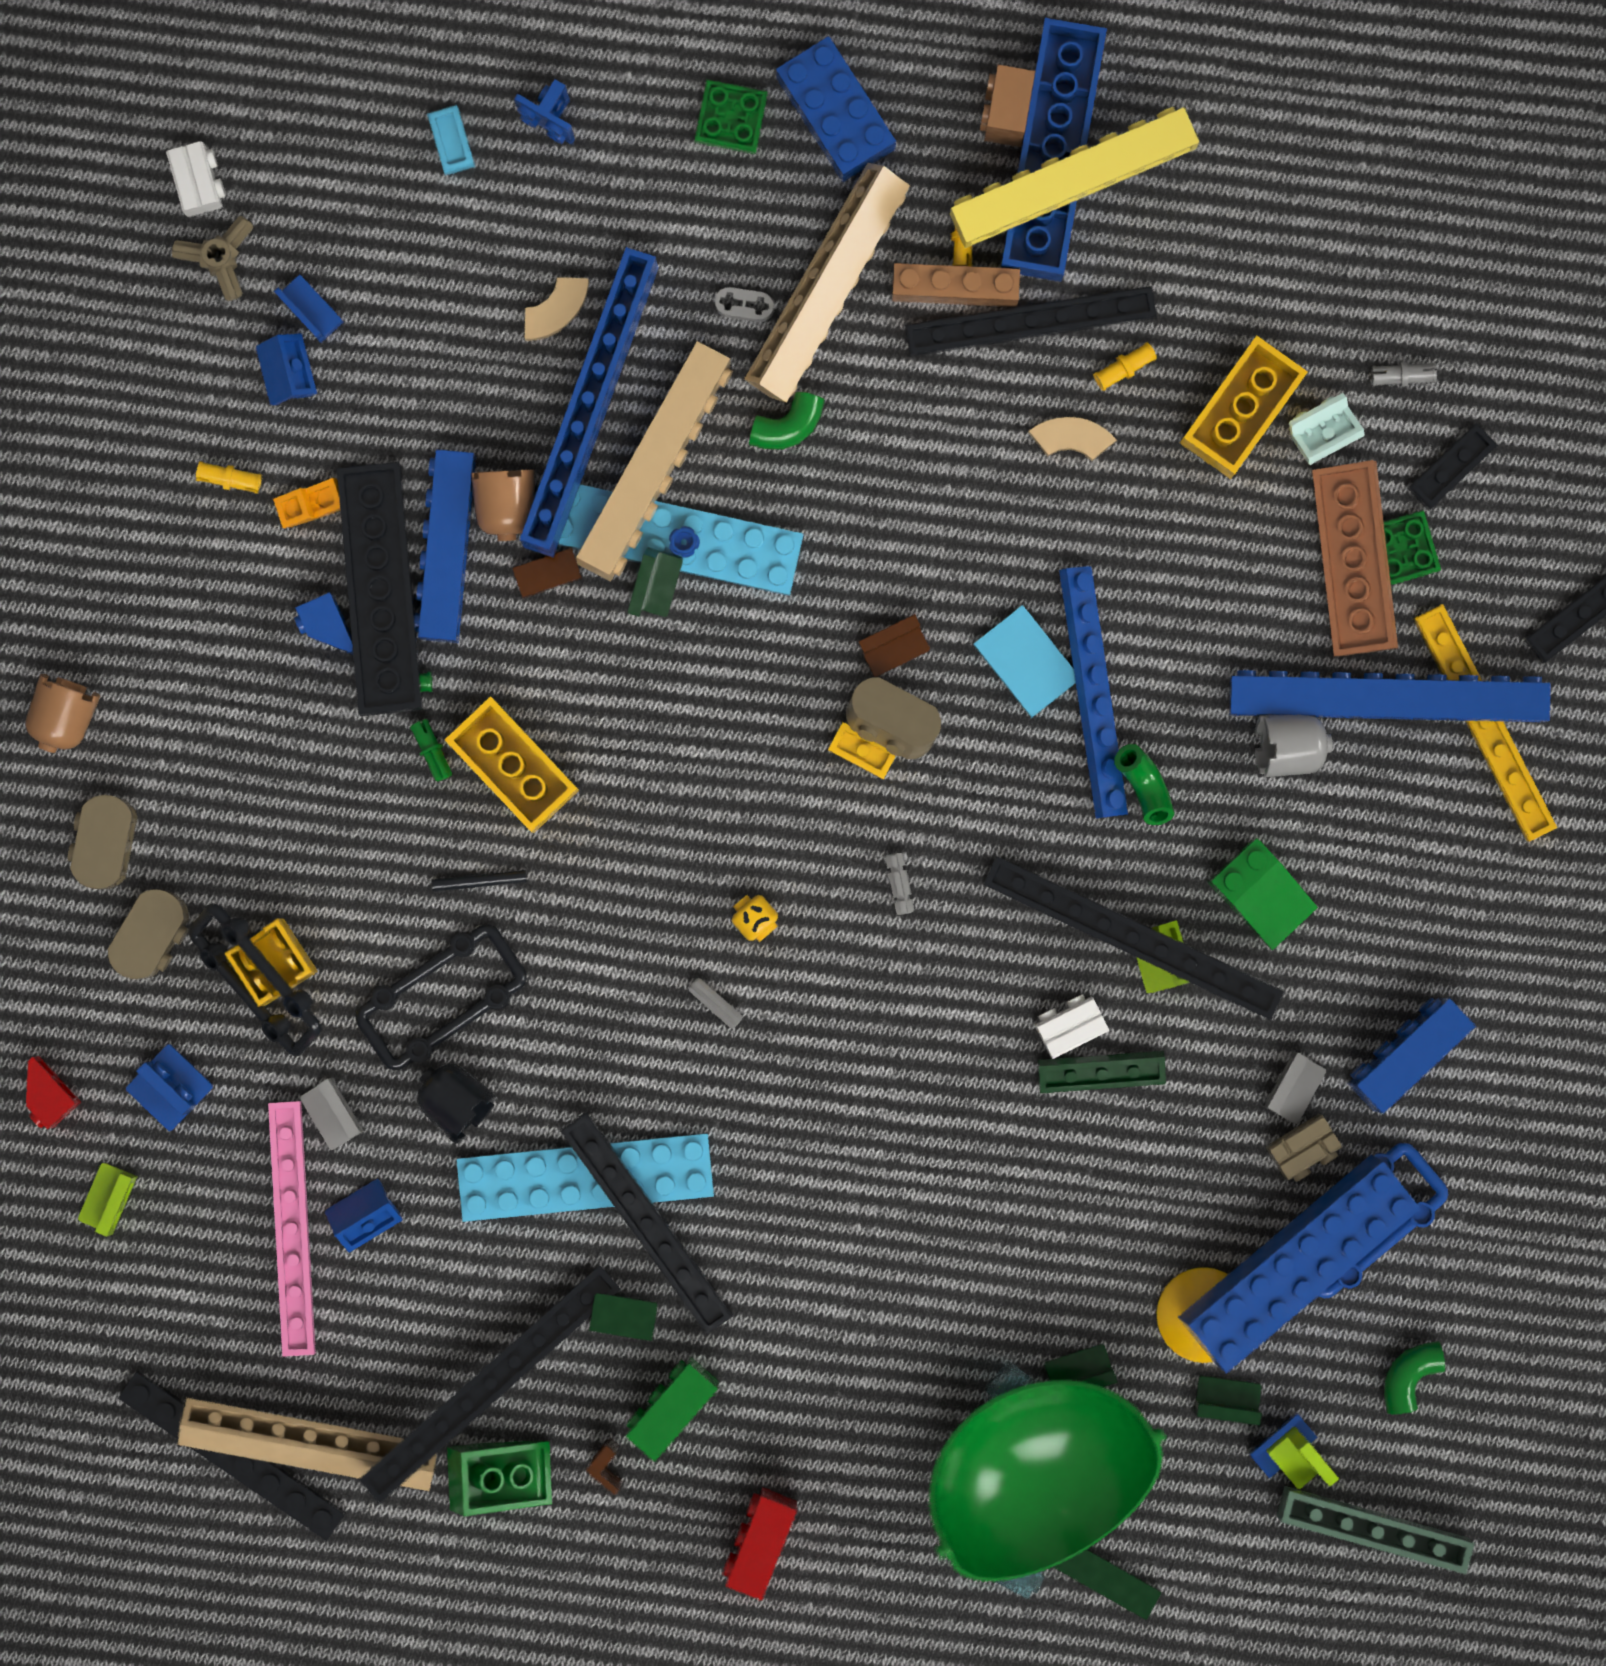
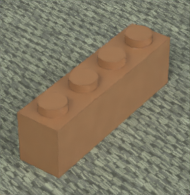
[892,263,1020,307]

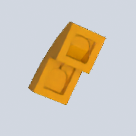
[273,478,340,529]

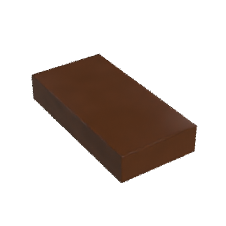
[512,548,582,599]

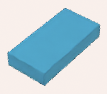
[427,105,475,176]

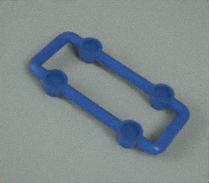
[1318,1142,1448,1298]

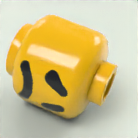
[732,895,778,942]

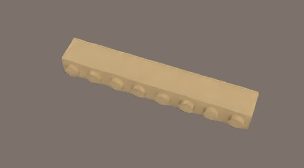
[744,163,910,403]
[576,341,733,582]
[178,1398,437,1491]

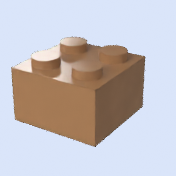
[980,65,1035,147]

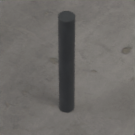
[432,870,527,892]

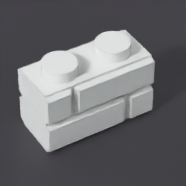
[166,141,226,217]
[1034,994,1109,1059]

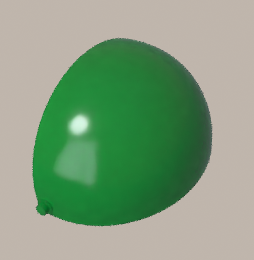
[929,1380,1166,1581]

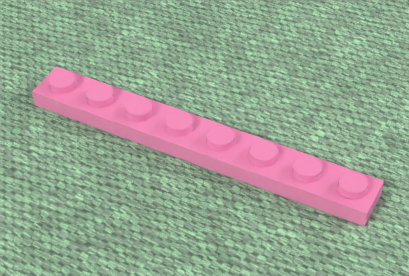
[268,1101,316,1357]

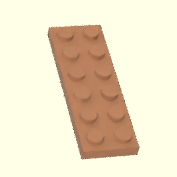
[1312,460,1398,657]

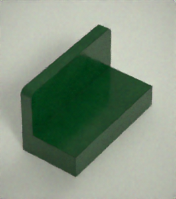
[627,547,683,617]
[589,1293,658,1341]
[1044,1344,1118,1387]
[1194,1375,1262,1425]

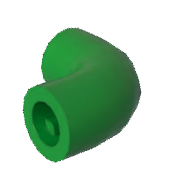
[749,392,825,450]
[1114,744,1174,825]
[1384,1341,1445,1415]

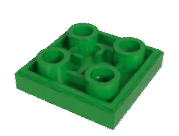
[695,80,768,155]
[1384,510,1441,585]

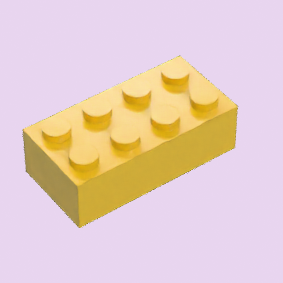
[1180,335,1308,479]
[445,697,580,833]

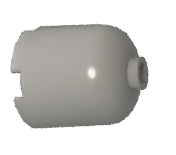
[1255,715,1333,777]

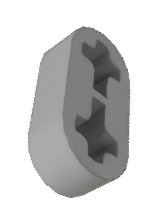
[715,287,774,322]

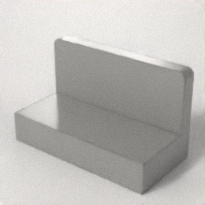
[1263,1051,1326,1124]
[300,1078,364,1150]

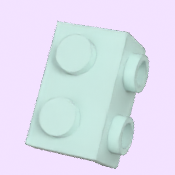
[1289,393,1365,465]

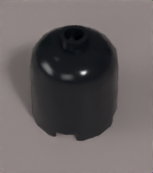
[417,1063,498,1144]

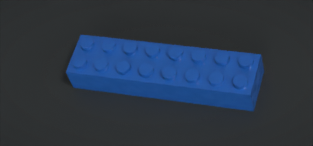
[1000,18,1107,282]
[1178,1155,1421,1373]

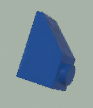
[294,592,353,655]

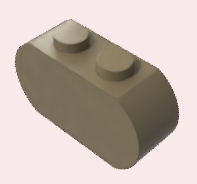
[846,677,941,759]
[68,795,138,890]
[108,890,189,979]

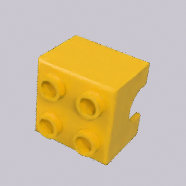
[224,918,318,1006]

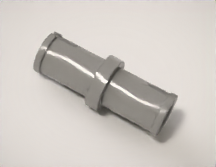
[1371,362,1437,387]

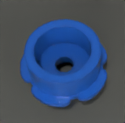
[669,526,700,558]

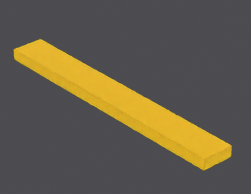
[1413,604,1557,842]

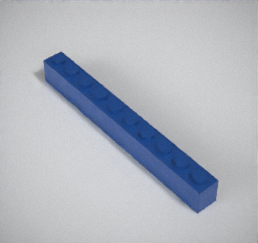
[520,247,659,558]
[1229,670,1551,723]

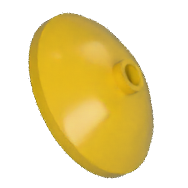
[1156,1267,1228,1363]

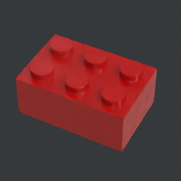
[723,1487,797,1601]

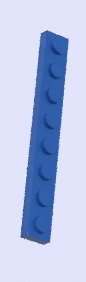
[1059,566,1128,819]

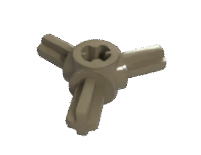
[172,216,253,301]

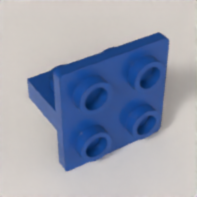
[514,79,575,144]
[126,1044,213,1131]

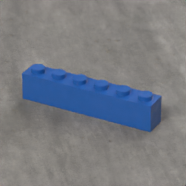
[415,449,476,643]

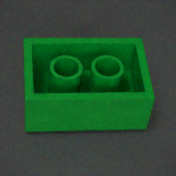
[626,1357,719,1462]

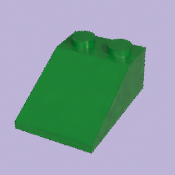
[1207,838,1318,951]
[447,1440,552,1516]

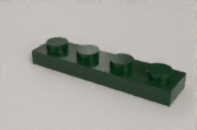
[1038,1051,1166,1093]

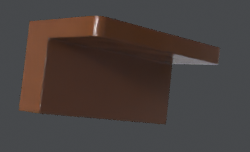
[858,614,930,677]
[586,1438,622,1495]

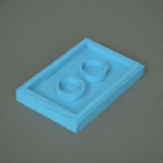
[973,605,1076,718]

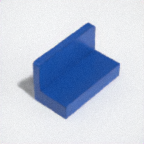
[274,275,343,343]
[256,333,317,406]
[325,1179,403,1253]
[1248,1413,1318,1478]

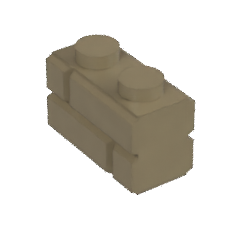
[1265,1114,1342,1182]

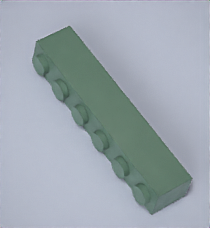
[1276,1486,1475,1574]

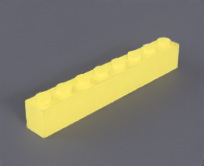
[950,107,1199,248]

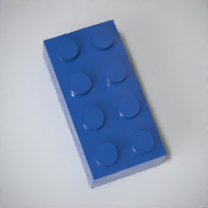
[776,36,896,182]
[1347,998,1476,1114]

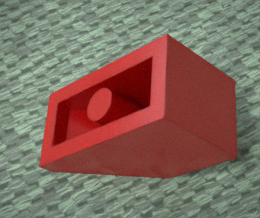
[26,1056,81,1129]

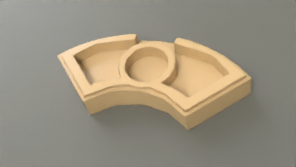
[525,278,589,341]
[1028,417,1117,461]

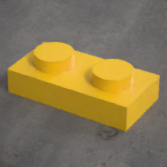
[828,722,896,779]

